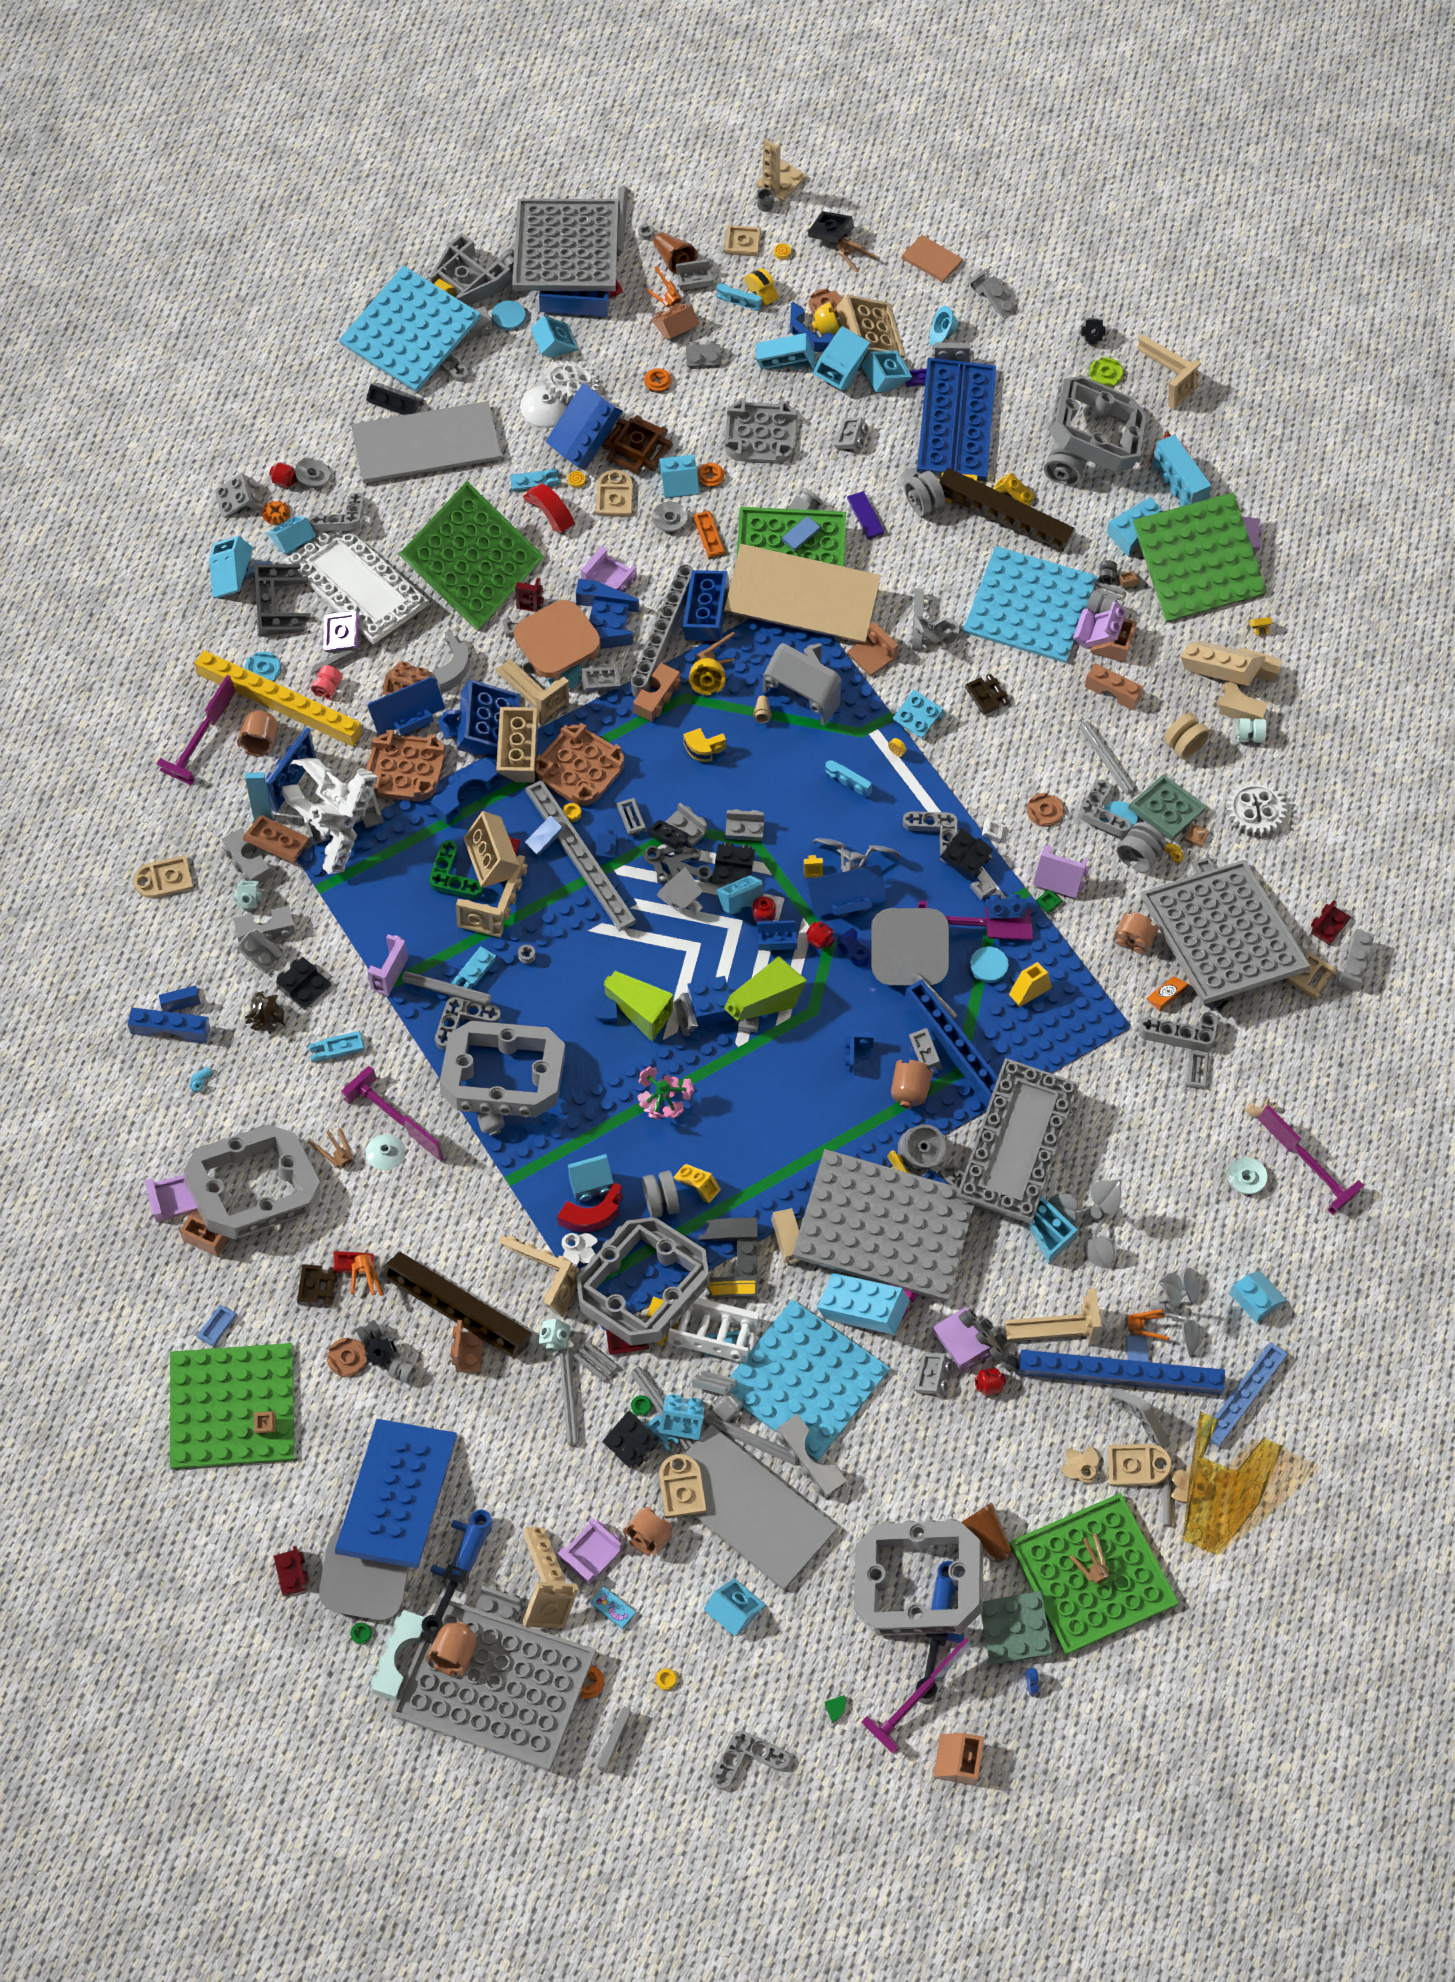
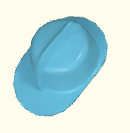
[929,306,958,346]

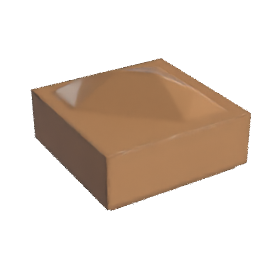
[1116,571,1140,589]
[1184,824,1209,848]
[254,1411,276,1434]

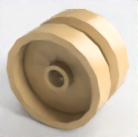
[1163,712,1211,759]

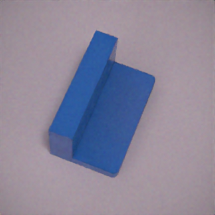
[159,985,201,1012]

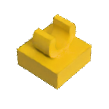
[1249,617,1272,635]
[804,855,823,879]

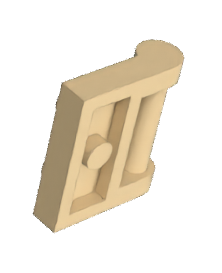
[1287,951,1337,1000]

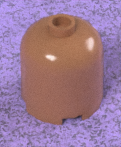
[237,710,278,757]
[891,1060,934,1109]
[425,1622,477,1677]

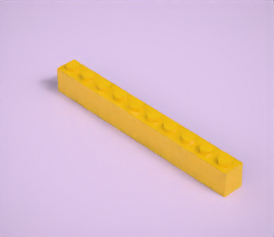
[194,650,362,747]

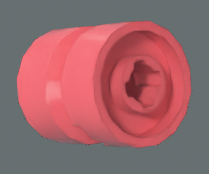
[311,665,343,700]

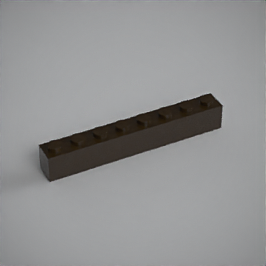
[939,467,1075,552]
[383,1251,532,1359]

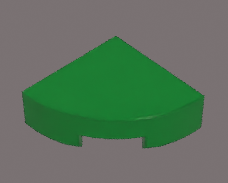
[824,1695,846,1723]

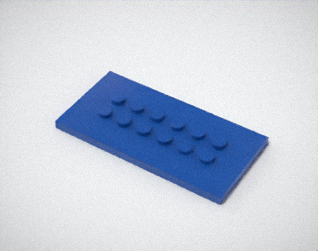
[917,357,996,481]
[335,1419,457,1569]

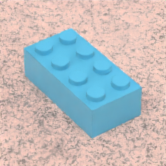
[1152,435,1211,507]
[817,1273,910,1335]

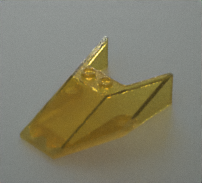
[1183,1411,1283,1555]

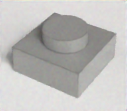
[738,1016,759,1032]

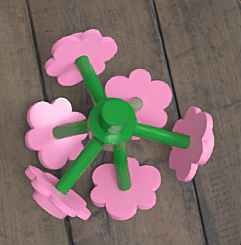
[638,1067,694,1120]

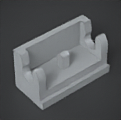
[909,1028,943,1071]

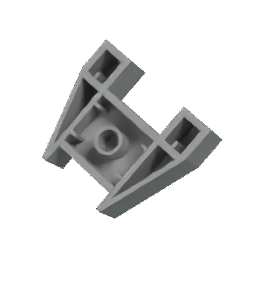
[429,232,512,306]

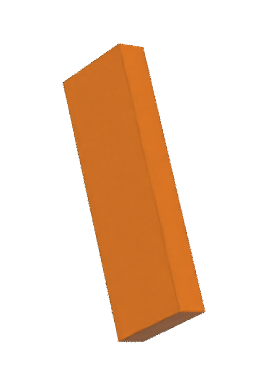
[693,510,725,559]

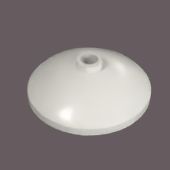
[520,385,571,428]

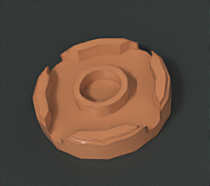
[808,289,842,315]
[1026,793,1064,827]
[327,1338,367,1377]

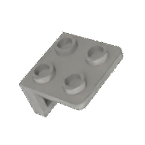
[215,472,262,518]

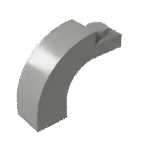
[433,630,469,693]

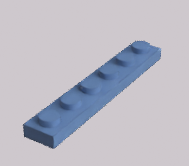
[1202,1342,1288,1448]

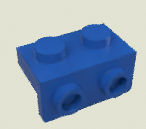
[985,894,1026,919]
[757,920,797,951]

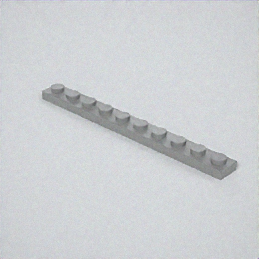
[525,780,636,932]

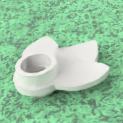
[562,1233,597,1267]

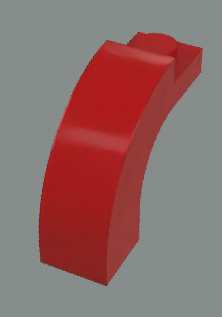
[523,483,575,533]
[557,1183,623,1233]

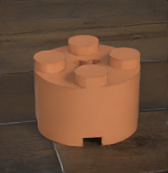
[1114,912,1159,955]
[623,1507,672,1557]

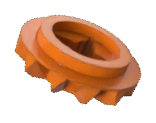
[644,368,672,392]
[697,463,725,488]
[262,499,290,525]
[579,1665,604,1699]

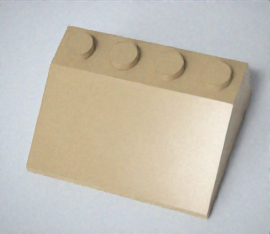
[836,294,905,363]

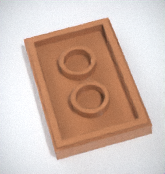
[902,235,963,283]
[243,815,310,863]

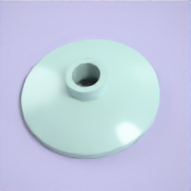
[366,1134,405,1170]
[1227,1157,1267,1194]

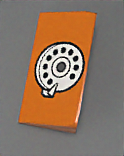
[1146,976,1188,1012]

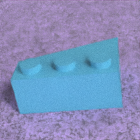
[756,333,815,369]
[1107,497,1162,557]
[1026,1196,1078,1264]

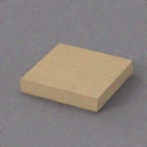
[725,225,761,256]

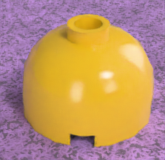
[812,302,840,336]
[689,658,726,695]

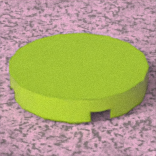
[1089,357,1124,387]

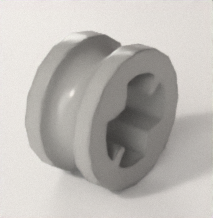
[638,224,653,240]
[518,945,536,964]

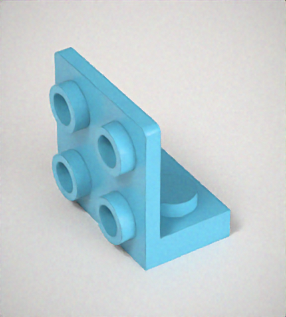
[893,690,946,739]
[659,1394,705,1440]

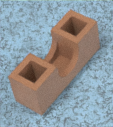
[633,663,681,722]
[1085,663,1144,710]

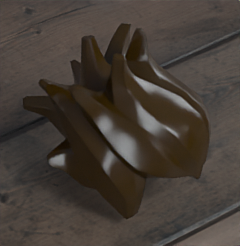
[245,991,285,1034]

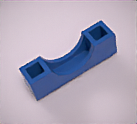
[431,757,502,825]
[127,1007,210,1043]

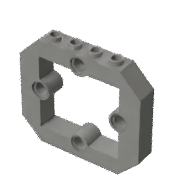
[1049,376,1148,472]
[440,1021,565,1117]
[184,1125,320,1240]
[576,1217,710,1345]
[854,1519,983,1636]

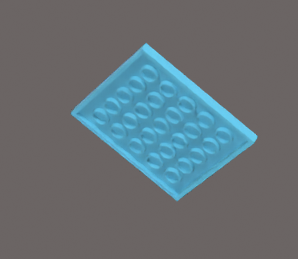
[338,265,482,393]
[963,546,1098,663]
[730,1299,890,1462]

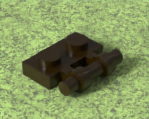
[965,674,1010,715]
[297,1264,338,1307]

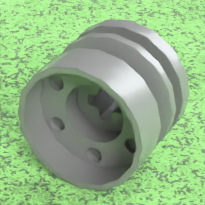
[1116,822,1167,873]

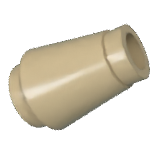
[753,696,772,723]

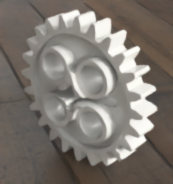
[542,361,599,403]
[1225,781,1287,837]

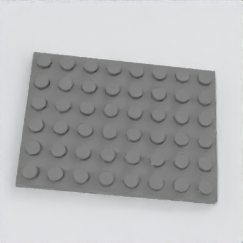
[512,199,618,292]
[1141,860,1310,1005]
[792,1149,974,1302]
[391,1597,597,1771]

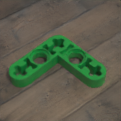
[429,840,483,899]

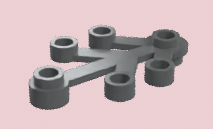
[643,844,712,884]
[959,1309,1019,1372]

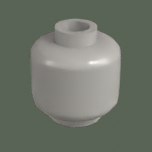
[477,1113,505,1136]
[713,1392,743,1422]

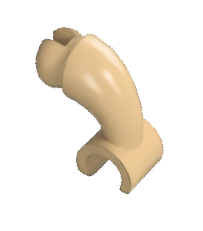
[1245,1098,1277,1117]

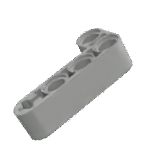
[1138,1012,1218,1052]

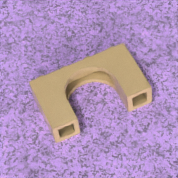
[1217,647,1283,721]
[771,1208,801,1264]

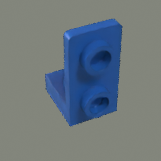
[845,1030,874,1073]

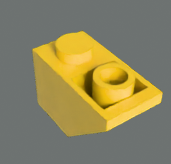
[1009,962,1052,1007]

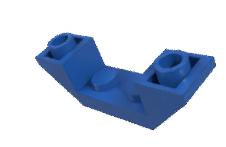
[790,302,835,352]

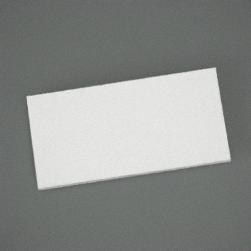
[284,530,430,645]

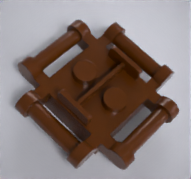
[601,415,673,475]

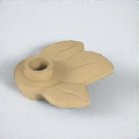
[1060,1446,1099,1483]
[1170,1464,1209,1502]

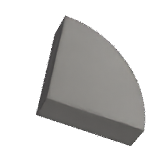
[503,620,517,637]
[970,882,997,901]

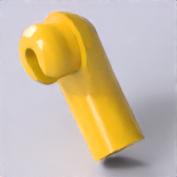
[1164,842,1184,863]

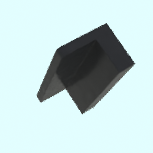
[366,383,424,415]

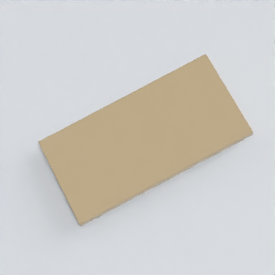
[724,544,881,644]

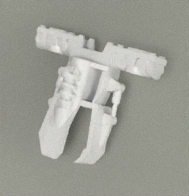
[282,758,378,874]

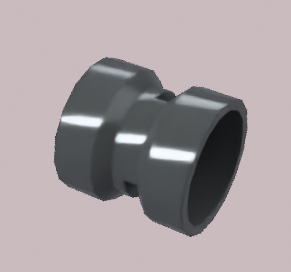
[757,189,774,212]
[1098,560,1118,585]
[356,1320,383,1346]

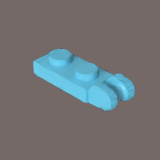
[716,283,762,311]
[510,469,561,492]
[825,760,872,797]
[451,946,496,989]
[308,1031,365,1062]

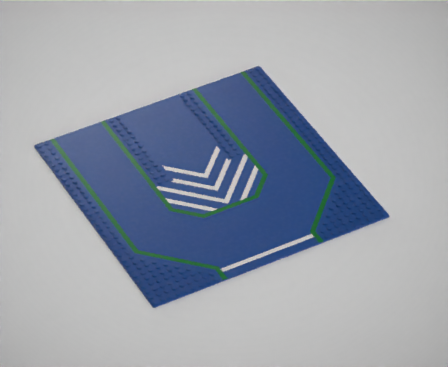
[297,618,1130,1330]

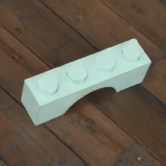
[370,1610,425,1701]

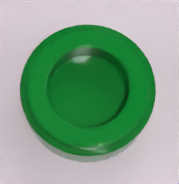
[631,1395,651,1416]
[350,1623,372,1645]

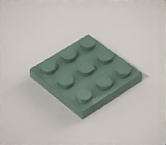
[1128,774,1207,841]
[981,1591,1053,1665]

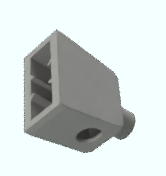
[657,867,703,915]

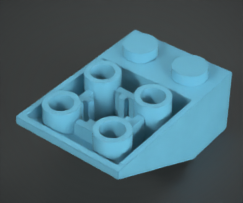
[812,326,871,390]
[209,535,253,598]

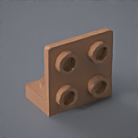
[847,622,899,676]
[383,662,433,695]
[450,1320,484,1373]

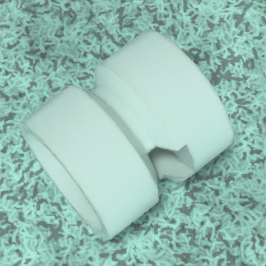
[1237,718,1266,743]

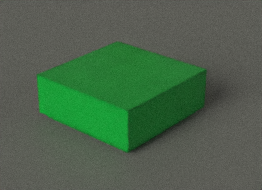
[1036,890,1062,914]

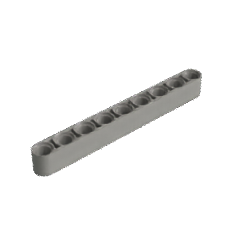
[631,564,693,697]

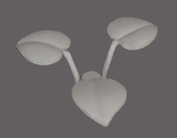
[812,838,901,872]
[1048,1179,1122,1269]
[1150,1268,1200,1357]

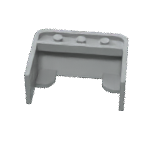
[762,643,841,726]

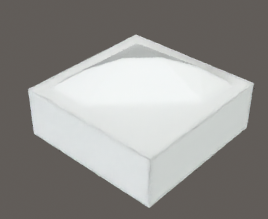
[982,818,1004,842]

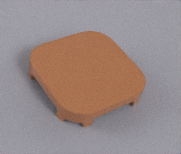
[514,600,601,680]
[535,723,624,806]
[366,730,445,801]

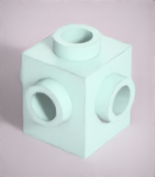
[234,880,262,910]
[538,1318,571,1352]

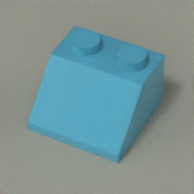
[531,315,579,358]
[861,351,912,392]
[659,454,699,498]
[266,515,316,554]
[716,875,763,914]
[568,1154,613,1202]
[1230,1271,1287,1324]
[704,1578,766,1636]

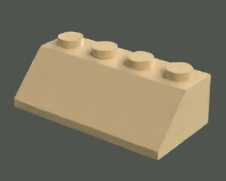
[1180,641,1266,686]
[497,707,538,782]
[463,811,520,887]

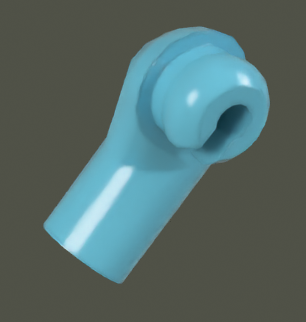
[190,1066,213,1092]

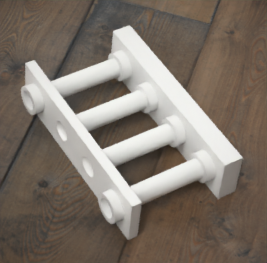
[668,1298,760,1363]

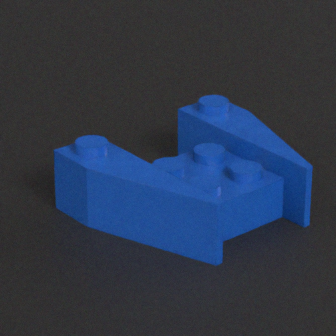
[576,579,640,649]

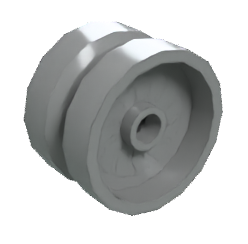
[1044,443,1088,486]
[904,471,945,517]
[898,1124,946,1170]
[642,1170,680,1218]

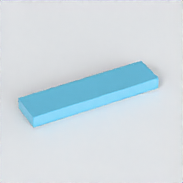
[245,772,273,821]

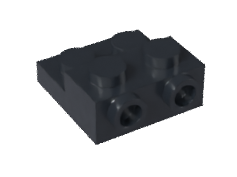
[808,211,854,243]
[939,828,994,880]
[712,842,755,886]
[276,957,331,1011]
[602,1410,660,1469]

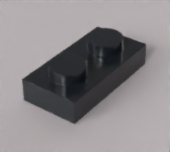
[647,820,688,849]

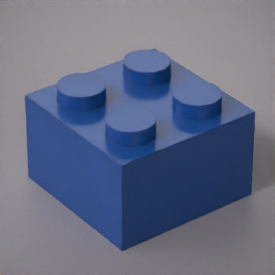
[687,976,734,1027]

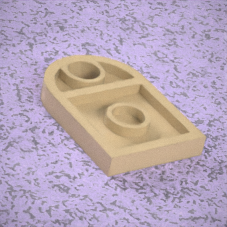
[596,470,633,516]
[133,855,193,898]
[1108,1444,1171,1487]
[659,1454,706,1519]

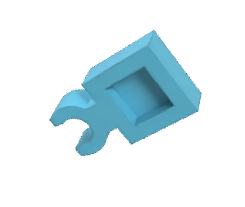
[646,1415,678,1452]

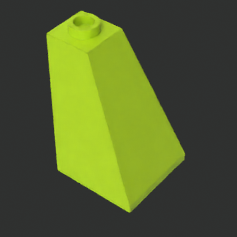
[724,957,807,1021]
[604,971,674,1041]

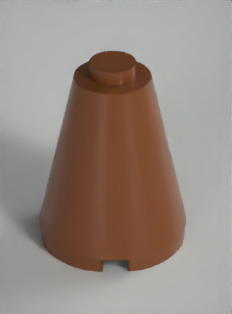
[654,232,697,274]
[961,1502,1011,1563]

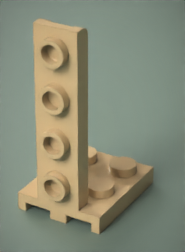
[756,138,807,202]
[1138,334,1201,410]
[495,659,569,726]
[456,855,528,938]
[499,1235,579,1317]
[1004,1288,1101,1345]
[523,1527,579,1628]

